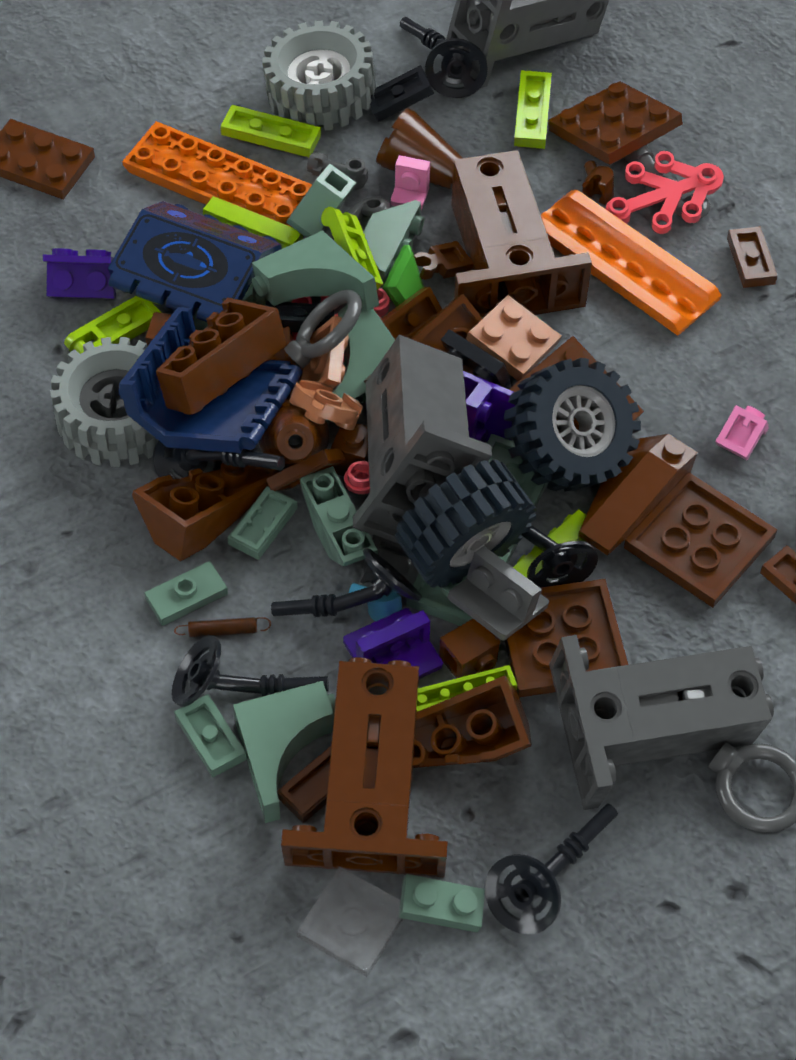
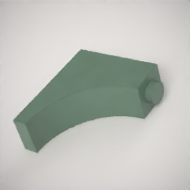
[252,230,379,311]
[326,305,395,423]
[233,681,336,823]

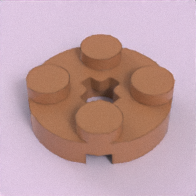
[289,380,363,430]

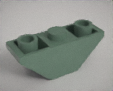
[286,163,356,237]
[363,200,425,289]
[300,466,378,567]

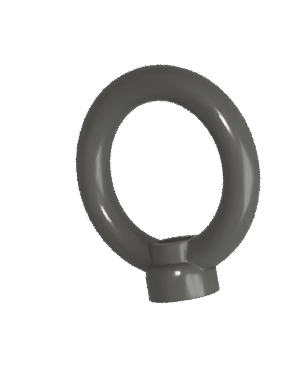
[284,290,362,368]
[708,742,796,833]

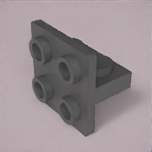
[447,546,549,640]

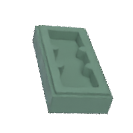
[227,486,298,560]
[144,561,228,626]

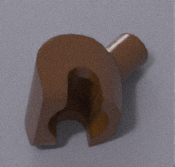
[582,160,614,206]

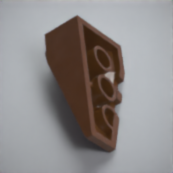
[578,434,698,556]
[132,463,282,562]
[413,675,532,768]

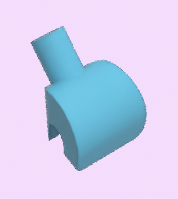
[349,583,402,621]

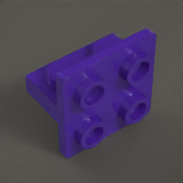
[43,248,116,299]
[463,371,515,443]
[343,608,443,679]

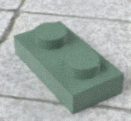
[174,694,247,778]
[399,874,485,933]

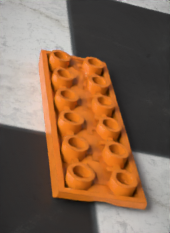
[122,121,312,227]
[541,190,721,336]

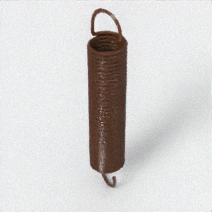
[174,617,271,638]

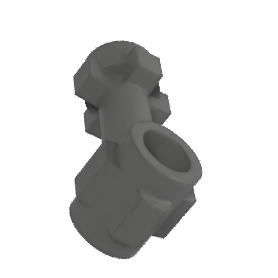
[307,153,368,190]

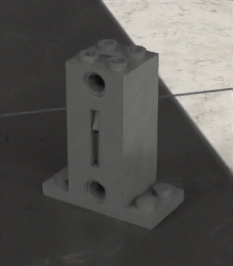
[446,0,609,88]
[353,335,492,543]
[549,635,774,810]

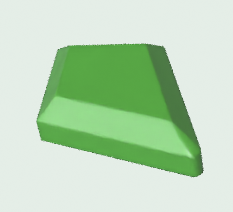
[383,245,424,307]

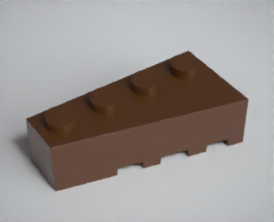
[156,297,287,415]

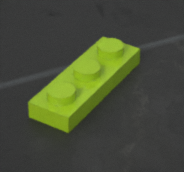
[514,70,552,149]
[220,105,321,158]

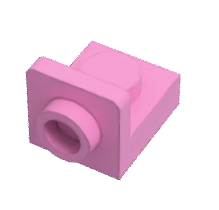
[391,155,430,210]
[715,405,769,460]

